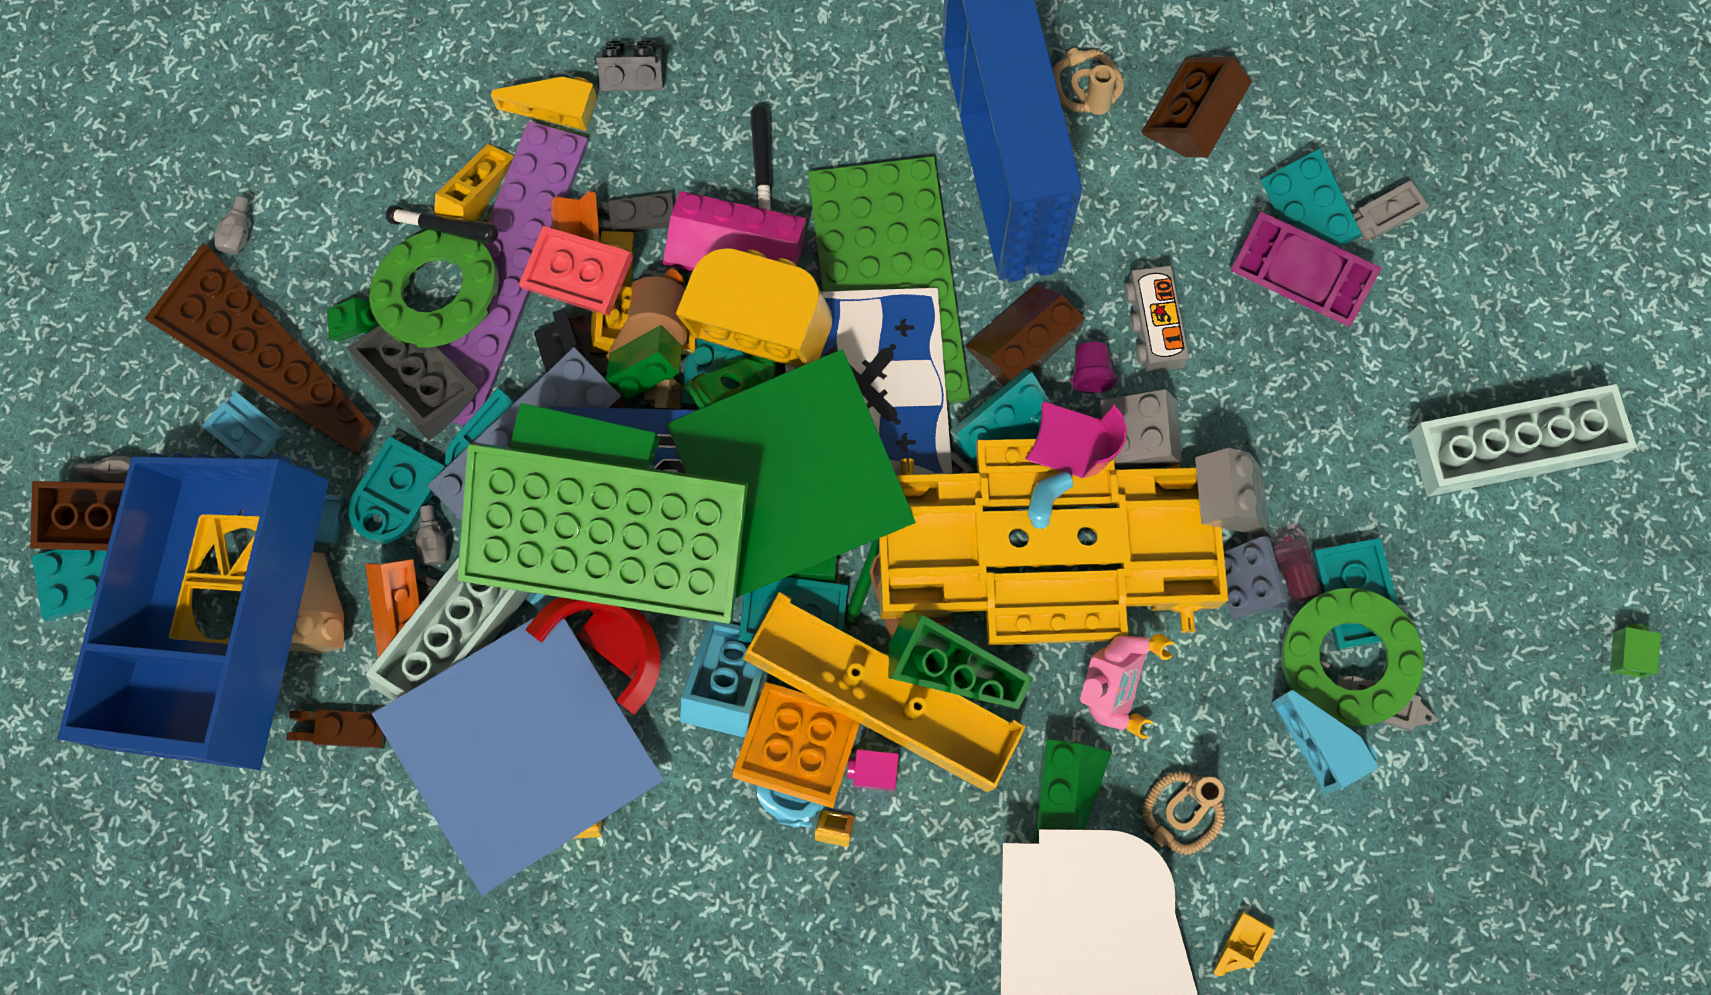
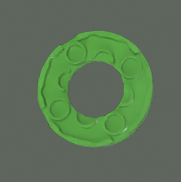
[369,230,499,348]
[1281,588,1424,727]

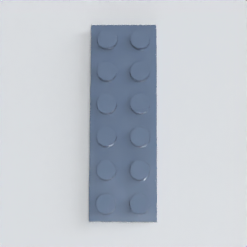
[427,347,622,521]

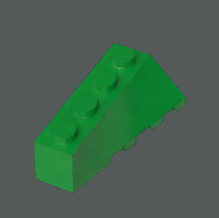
[888,612,1033,709]
[1033,739,1112,844]

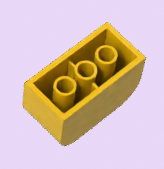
[676,248,832,368]

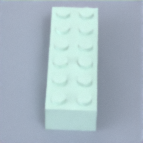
[1409,384,1637,497]
[366,557,530,701]

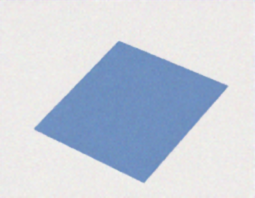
[372,618,664,896]

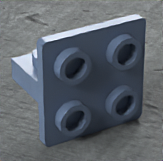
[1224,536,1289,620]

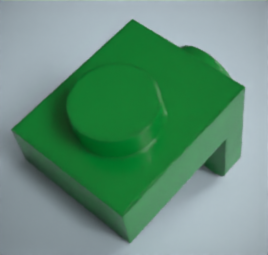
[327,298,379,342]

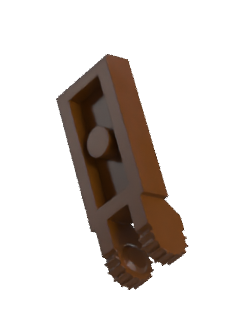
[286,710,385,749]

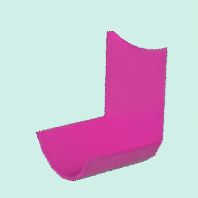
[1025,401,1127,478]

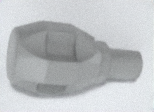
[214,197,249,255]
[77,455,131,483]
[415,505,448,566]

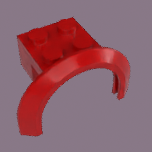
[525,597,661,715]

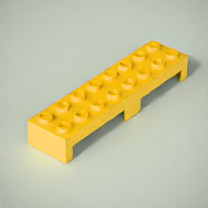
[743,592,1026,792]

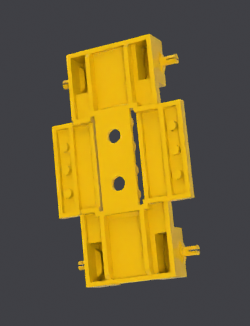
[878,439,1228,645]

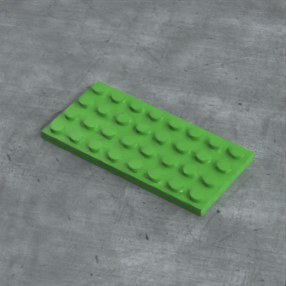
[808,156,970,404]
[457,442,748,624]

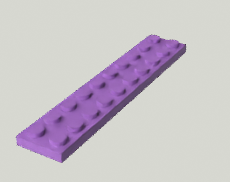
[437,121,589,427]

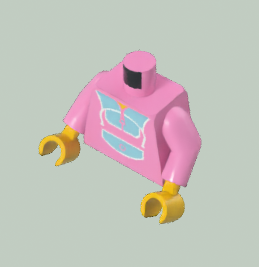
[1080,633,1175,739]

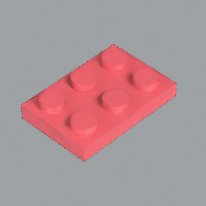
[519,226,634,316]

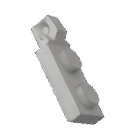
[1345,181,1429,246]

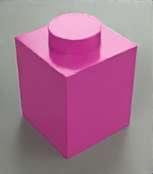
[847,750,899,792]

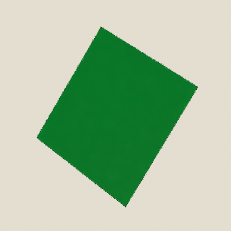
[667,349,916,598]

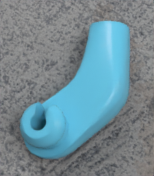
[1028,471,1073,529]

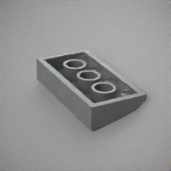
[347,325,478,441]

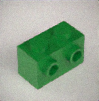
[606,325,682,400]

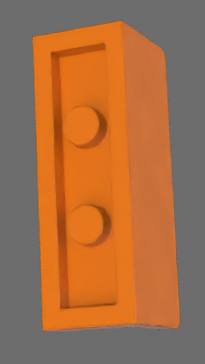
[550,191,599,242]
[365,559,419,658]

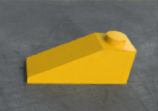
[491,76,597,131]
[434,144,514,221]

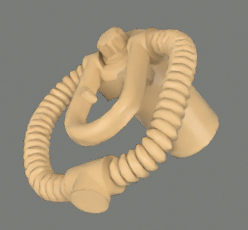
[1052,48,1124,115]
[1142,771,1226,855]

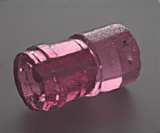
[1273,536,1322,603]

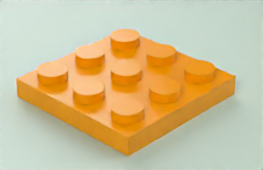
[732,682,861,808]

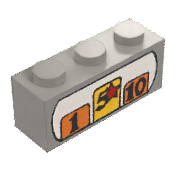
[1124,265,1189,373]

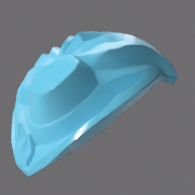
[757,785,824,828]

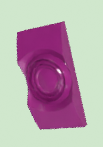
[1231,211,1381,327]

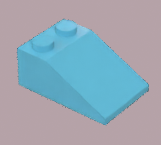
[680,621,766,738]
[1272,690,1379,794]

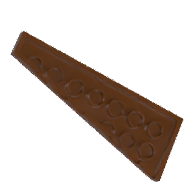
[145,243,377,456]

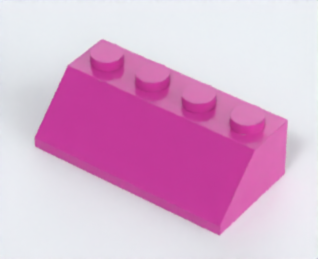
[663,191,806,271]

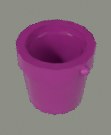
[1069,342,1118,393]

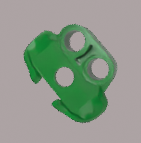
[684,356,777,409]

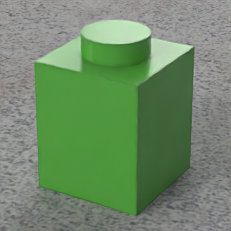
[1610,624,1661,679]

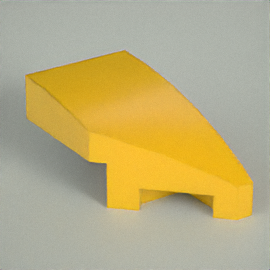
[1213,910,1275,976]

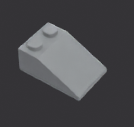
[1195,448,1270,536]

